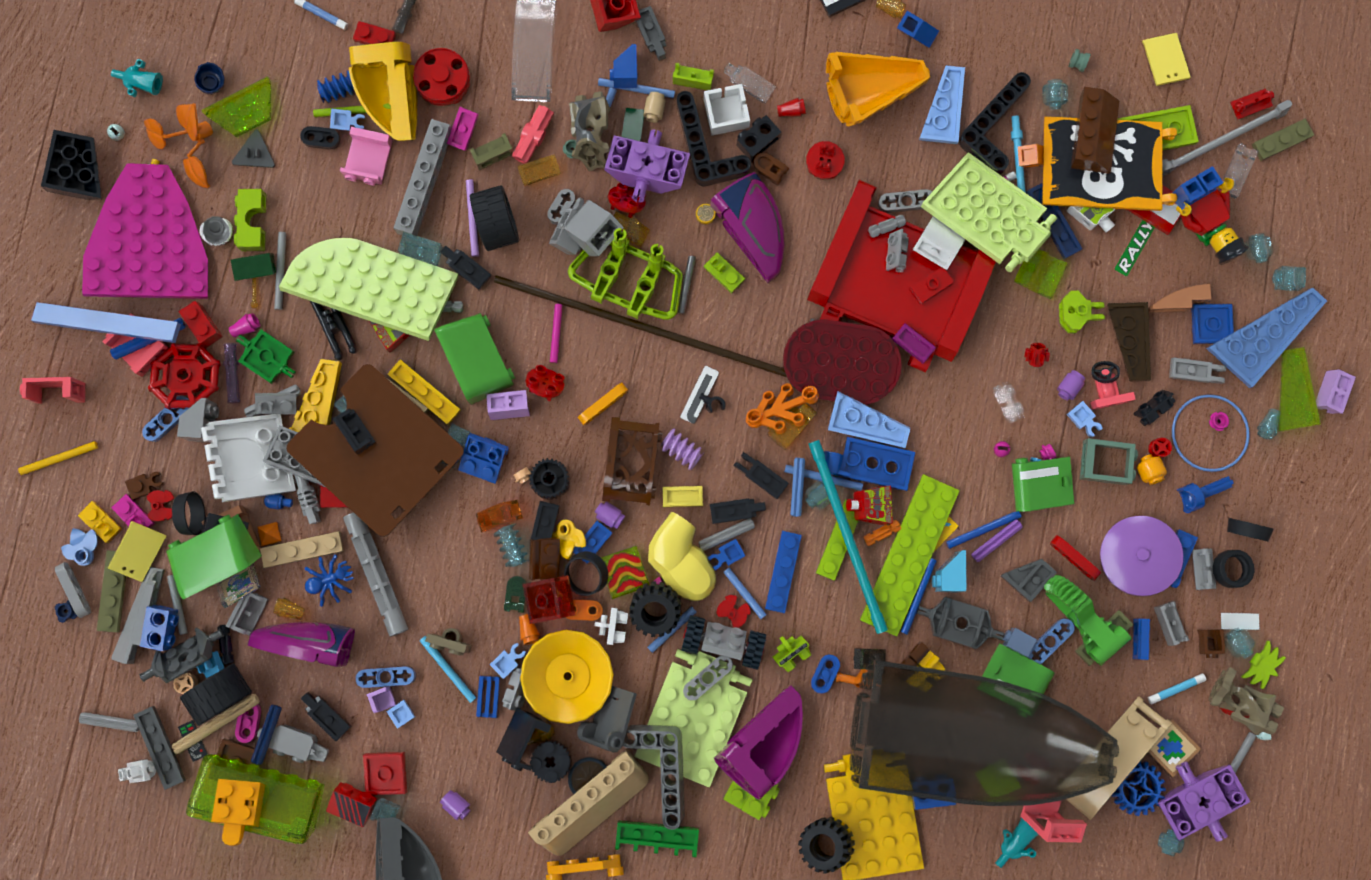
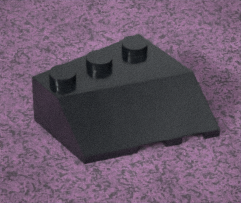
[41,130,102,200]

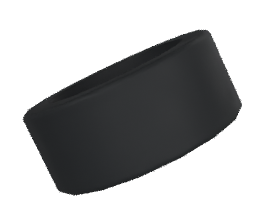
[1213,550,1255,588]

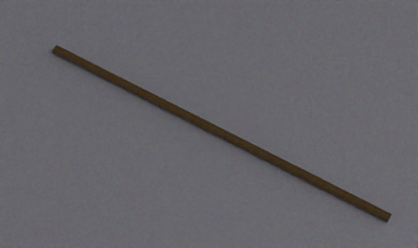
[494,275,787,377]

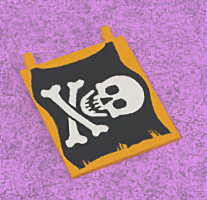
[1042,116,1177,211]

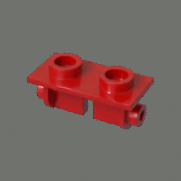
[1230,88,1274,120]

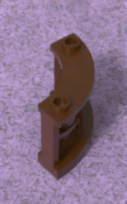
[602,417,663,506]

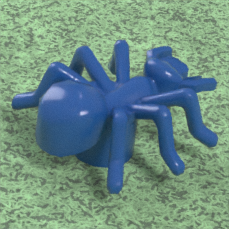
[305,554,354,607]

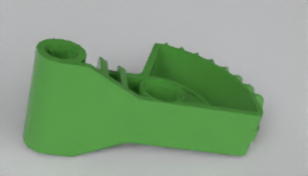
[1044,575,1131,666]

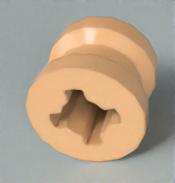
[173,673,198,694]

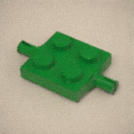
[236,329,296,384]

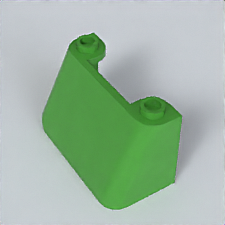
[434,313,515,405]
[166,514,262,599]

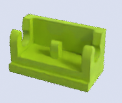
[673,63,714,91]

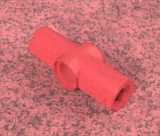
[512,105,554,164]

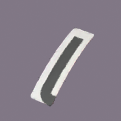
[680,366,719,424]

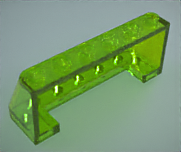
[186,754,325,844]

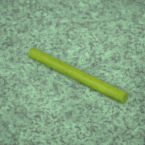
[313,103,391,117]

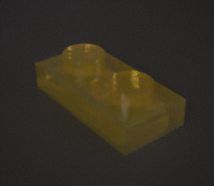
[517,154,561,186]

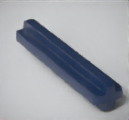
[251,704,282,765]

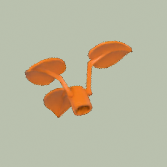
[144,103,213,188]

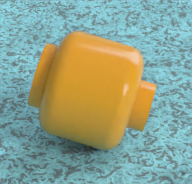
[1137,454,1167,485]

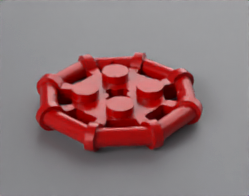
[148,343,221,410]

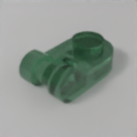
[504,576,527,613]

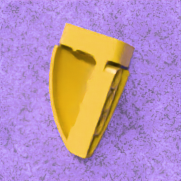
[349,42,417,141]

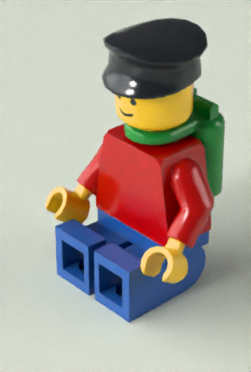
[1173,166,1249,265]

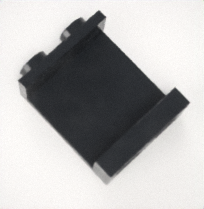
[496,708,552,771]

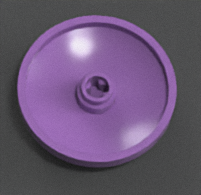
[1100,516,1183,596]

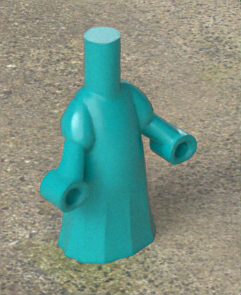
[111,59,163,97]
[995,817,1039,868]

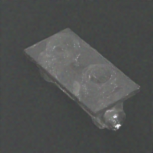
[993,382,1025,423]

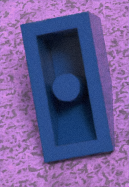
[610,44,637,88]

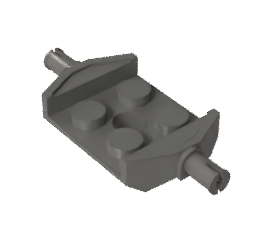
[139,628,224,683]

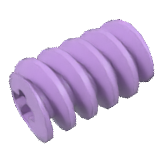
[660,428,704,470]

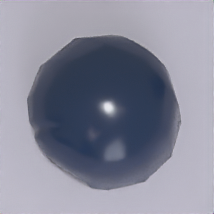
[194,62,225,95]

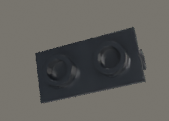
[1133,390,1175,426]

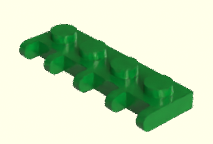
[615,820,699,858]

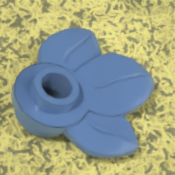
[61,528,98,566]

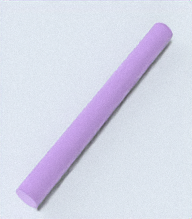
[466,179,479,257]

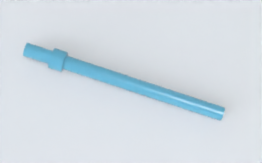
[1011,115,1026,193]

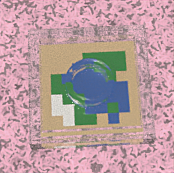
[216,564,260,608]

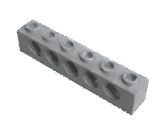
[394,119,452,240]

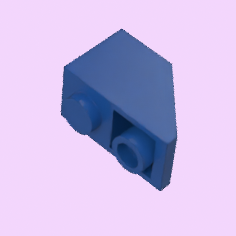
[896,11,939,48]

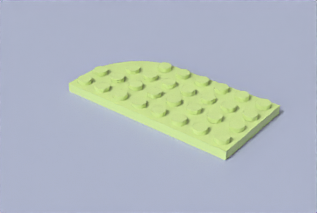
[279,238,458,341]

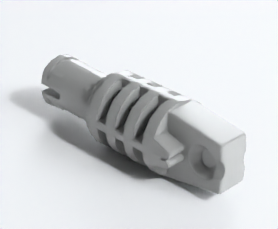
[294,475,321,524]

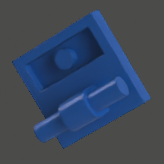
[458,433,509,484]

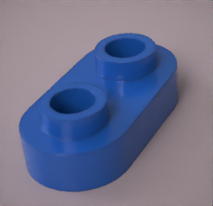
[811,654,840,693]

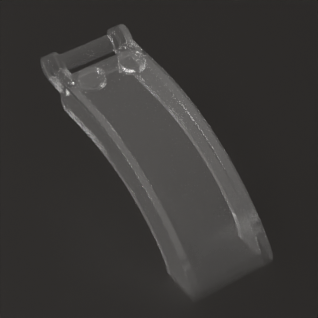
[511,0,557,102]

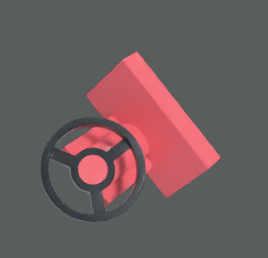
[1090,361,1136,410]

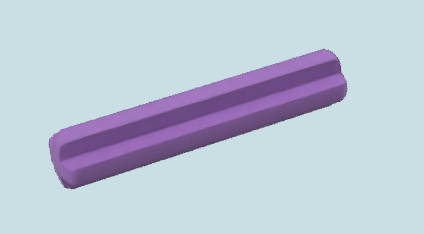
[971,519,1023,562]

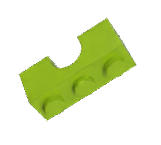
[234,189,266,251]

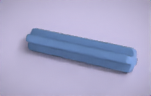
[790,457,805,517]

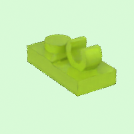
[703,252,745,294]

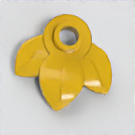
[552,519,586,560]

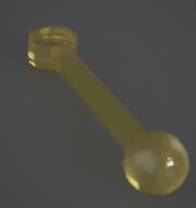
[250,278,258,309]

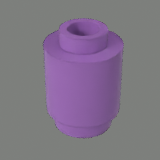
[1057,370,1085,401]
[595,501,625,529]
[440,790,471,820]

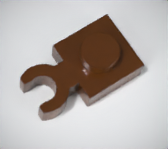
[125,472,164,500]

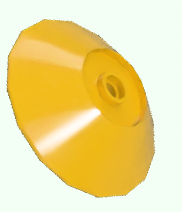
[520,630,614,724]

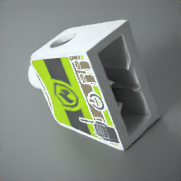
[1066,206,1115,233]

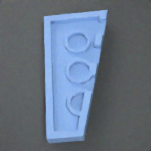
[919,66,965,144]
[828,391,910,448]

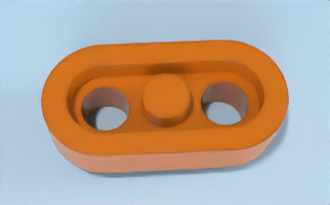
[563,600,603,621]

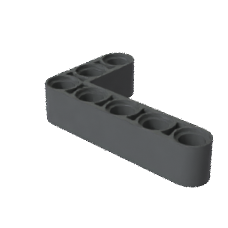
[623,725,685,830]

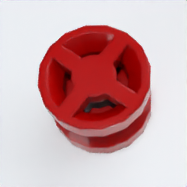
[1148,437,1172,458]

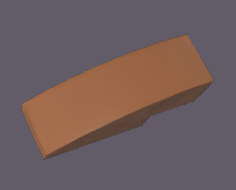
[1148,284,1211,313]

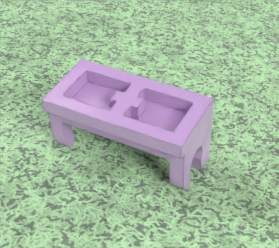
[1314,369,1356,414]
[486,390,530,420]

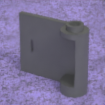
[577,686,637,753]

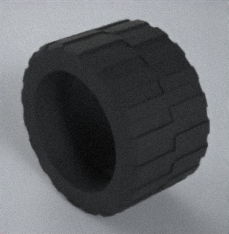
[470,185,519,251]
[180,664,252,726]

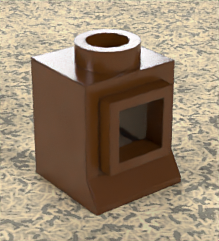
[1197,629,1225,658]

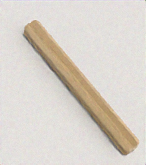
[171,694,260,754]

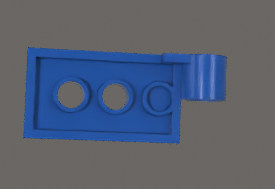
[824,437,915,491]

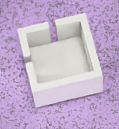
[704,84,750,136]

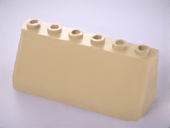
[528,749,648,856]

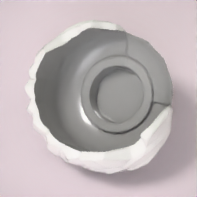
[199,216,233,246]

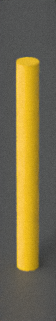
[18,441,98,475]

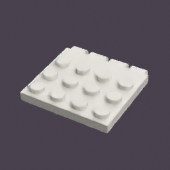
[201,414,296,502]

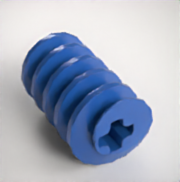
[317,70,354,103]

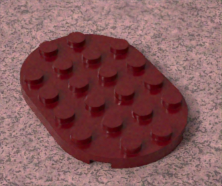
[783,319,902,405]

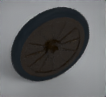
[568,757,607,794]

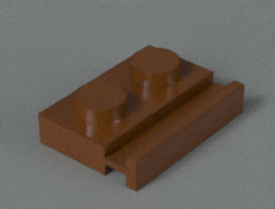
[529,537,560,581]

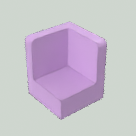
[367,686,397,713]

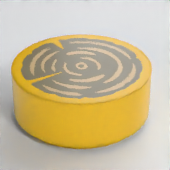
[696,204,715,224]

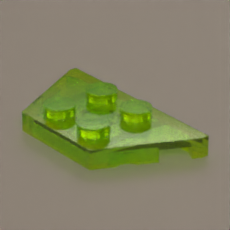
[201,76,271,137]

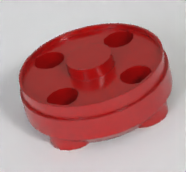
[413,48,470,106]

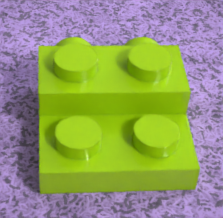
[723,781,780,820]

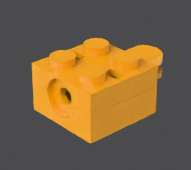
[211,779,265,846]

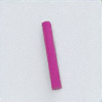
[550,304,563,363]

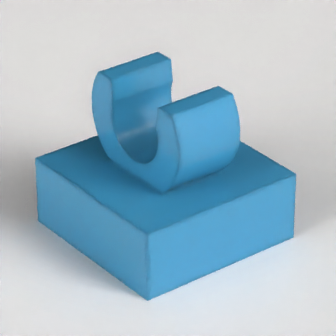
[197,651,224,678]

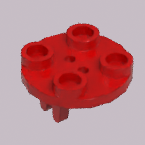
[806,141,845,179]
[607,183,646,219]
[525,365,565,401]

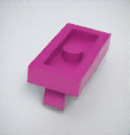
[447,107,479,151]
[111,494,155,528]

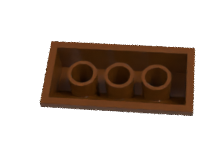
[1071,87,1119,174]

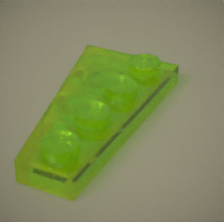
[1278,347,1320,432]

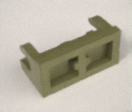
[470,133,514,170]

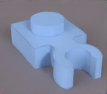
[330,109,365,131]
[1066,401,1103,438]
[490,643,527,679]

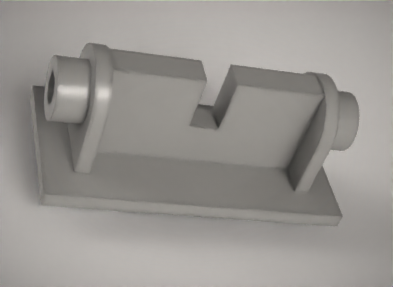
[886,229,909,272]
[1192,549,1216,590]
[502,667,525,711]

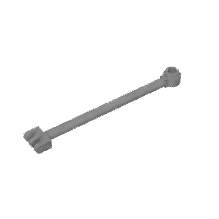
[1162,100,1292,176]

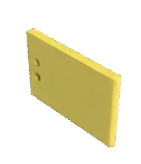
[1142,33,1191,86]
[108,521,167,582]

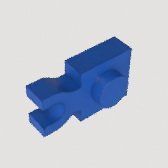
[707,539,745,571]

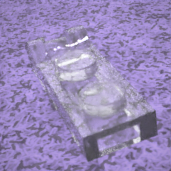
[1218,143,1258,199]

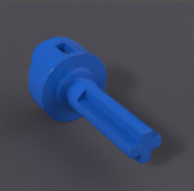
[1176,476,1234,513]

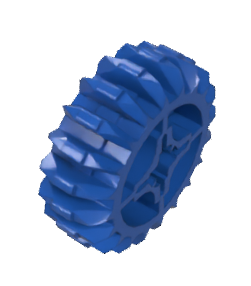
[1111,761,1166,816]

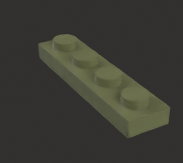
[97,550,126,632]

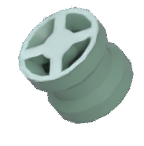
[1068,49,1091,72]

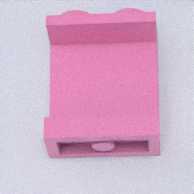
[340,127,392,186]

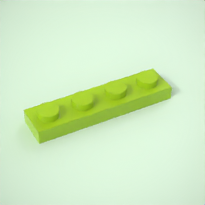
[816,499,858,581]

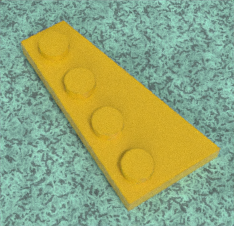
[289,359,342,432]

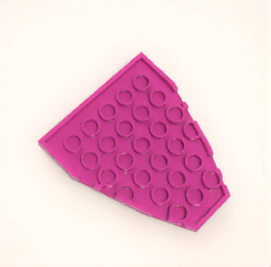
[82,163,208,299]

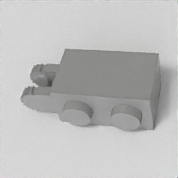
[549,197,584,255]

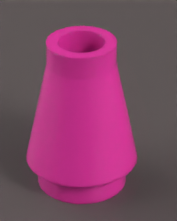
[229,313,260,338]

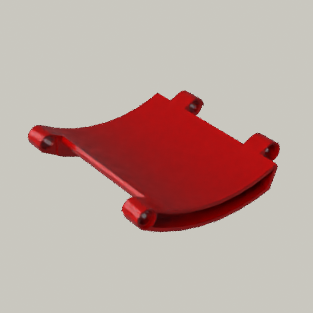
[807,180,996,373]

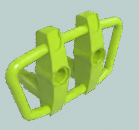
[568,228,683,320]

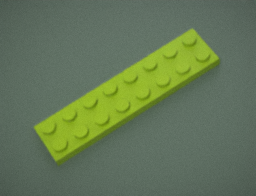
[860,474,960,637]

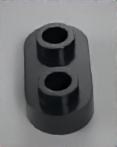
[300,126,340,149]

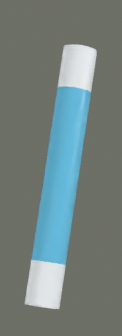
[1148,673,1206,705]

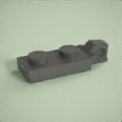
[636,6,666,61]

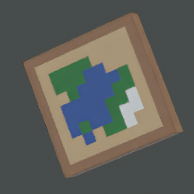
[1148,719,1201,777]

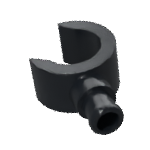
[699,393,726,413]

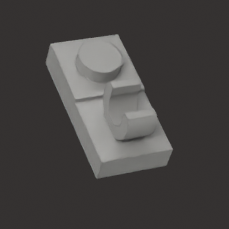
[255,393,296,414]

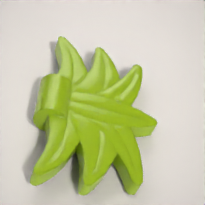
[1241,641,1286,689]

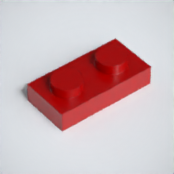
[353,21,396,45]

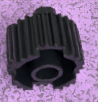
[529,458,570,500]
[530,740,572,783]

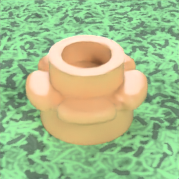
[513,467,531,484]

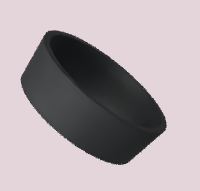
[172,491,205,535]
[1227,518,1274,542]
[564,551,608,596]

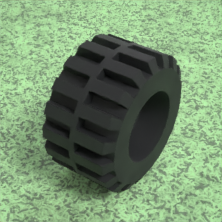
[629,581,681,637]
[798,817,855,874]

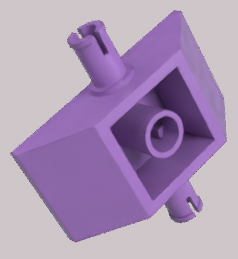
[605,130,690,202]
[1158,762,1251,842]

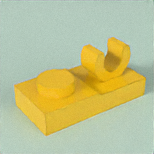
[78,501,122,543]

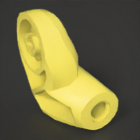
[648,512,716,601]

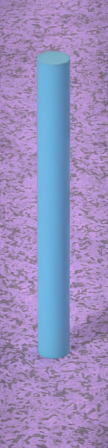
[419,636,476,703]

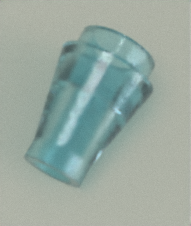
[1257,409,1281,440]

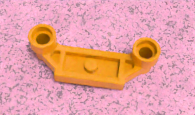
[546,854,624,880]

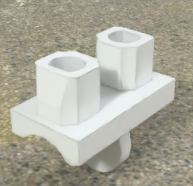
[594,608,628,645]
[118,759,156,783]

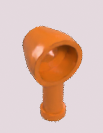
[836,669,874,690]

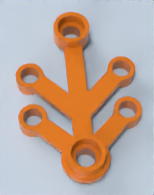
[746,383,819,434]

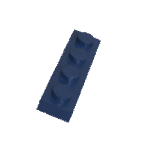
[1026,183,1083,260]

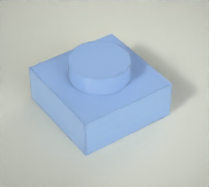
[386,700,416,729]

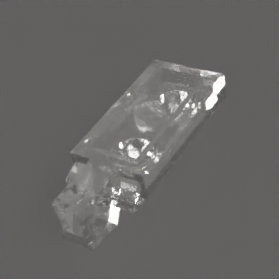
[724,63,776,104]

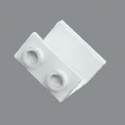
[913,216,965,270]

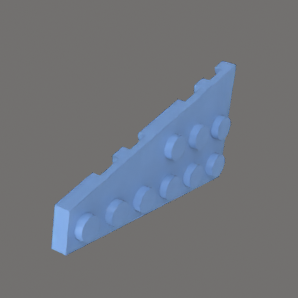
[1206,288,1327,388]

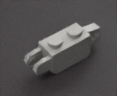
[257,724,329,763]

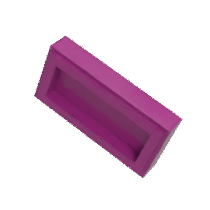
[892,323,936,364]

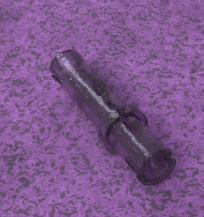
[223,343,241,403]

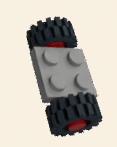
[681,615,767,670]

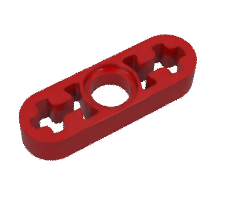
[1050,535,1101,581]

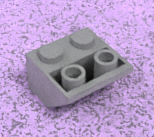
[563,200,624,256]
[177,398,219,443]

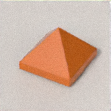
[257,522,282,546]

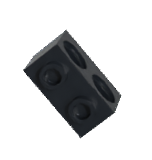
[736,115,782,162]

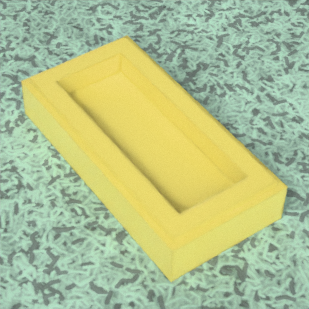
[663,486,703,507]

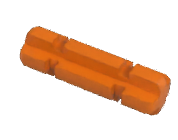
[863,520,901,546]

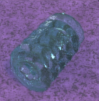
[493,523,529,567]

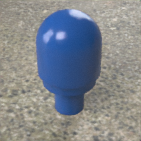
[264,494,293,510]

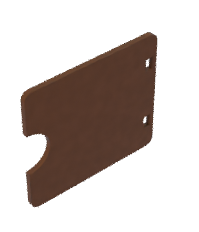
[286,364,464,537]

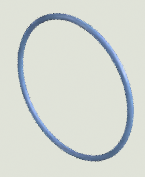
[1172,395,1250,472]

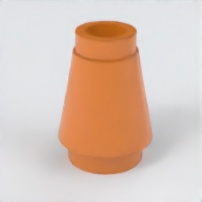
[519,614,540,645]

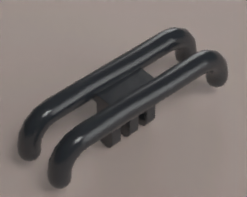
[310,301,357,361]

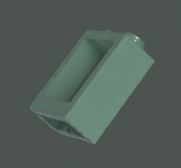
[1079,438,1138,485]

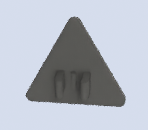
[232,129,275,168]

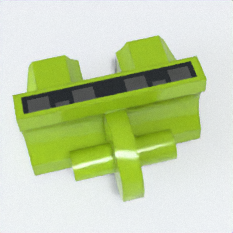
[773,636,811,672]

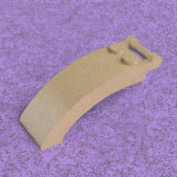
[1058,696,1172,820]

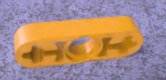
[578,383,629,426]

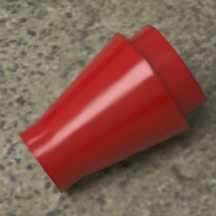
[777,98,806,117]

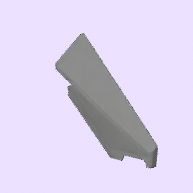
[111,567,164,664]

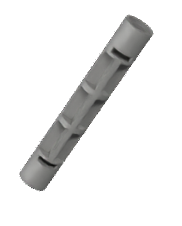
[343,512,408,637]

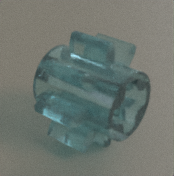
[1158,829,1184,856]

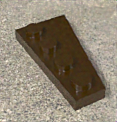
[1107,302,1151,382]

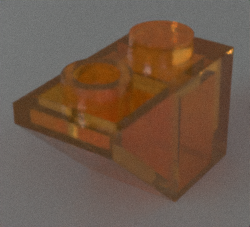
[476,499,523,533]

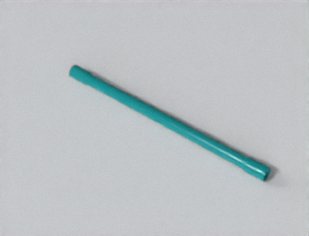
[808,440,888,634]

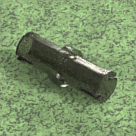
[392,0,417,34]

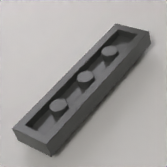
[133,706,186,790]

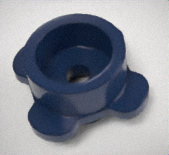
[55,600,77,623]

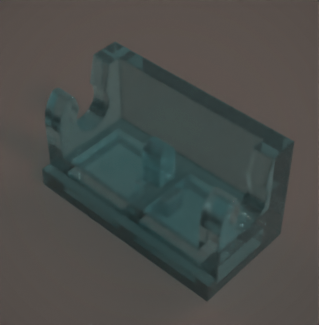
[398,232,443,266]

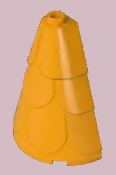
[826,52,930,127]

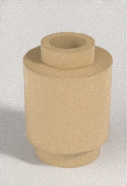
[643,92,666,123]

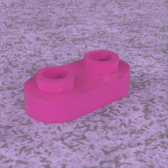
[235,704,261,743]

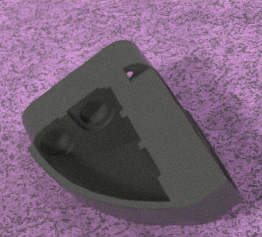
[375,817,442,880]

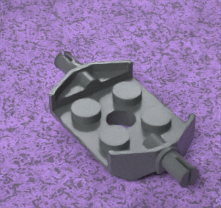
[917,597,1004,649]

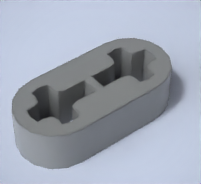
[548,189,576,225]

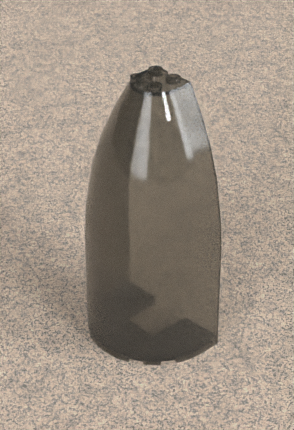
[849,660,1119,806]

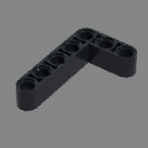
[959,72,1031,175]
[677,91,751,187]

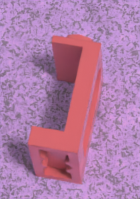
[1021,798,1087,843]

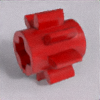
[1024,343,1050,367]

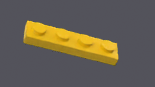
[388,359,461,425]

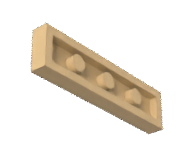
[260,531,344,568]

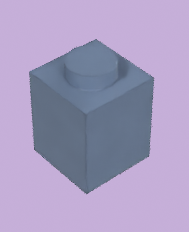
[1002,628,1037,657]

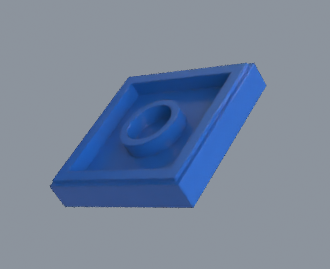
[1191,304,1234,344]

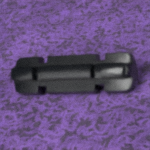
[217,624,234,664]

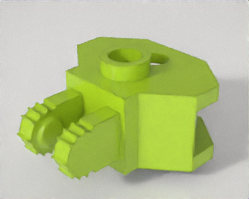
[1059,290,1105,333]

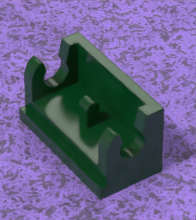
[230,253,276,281]

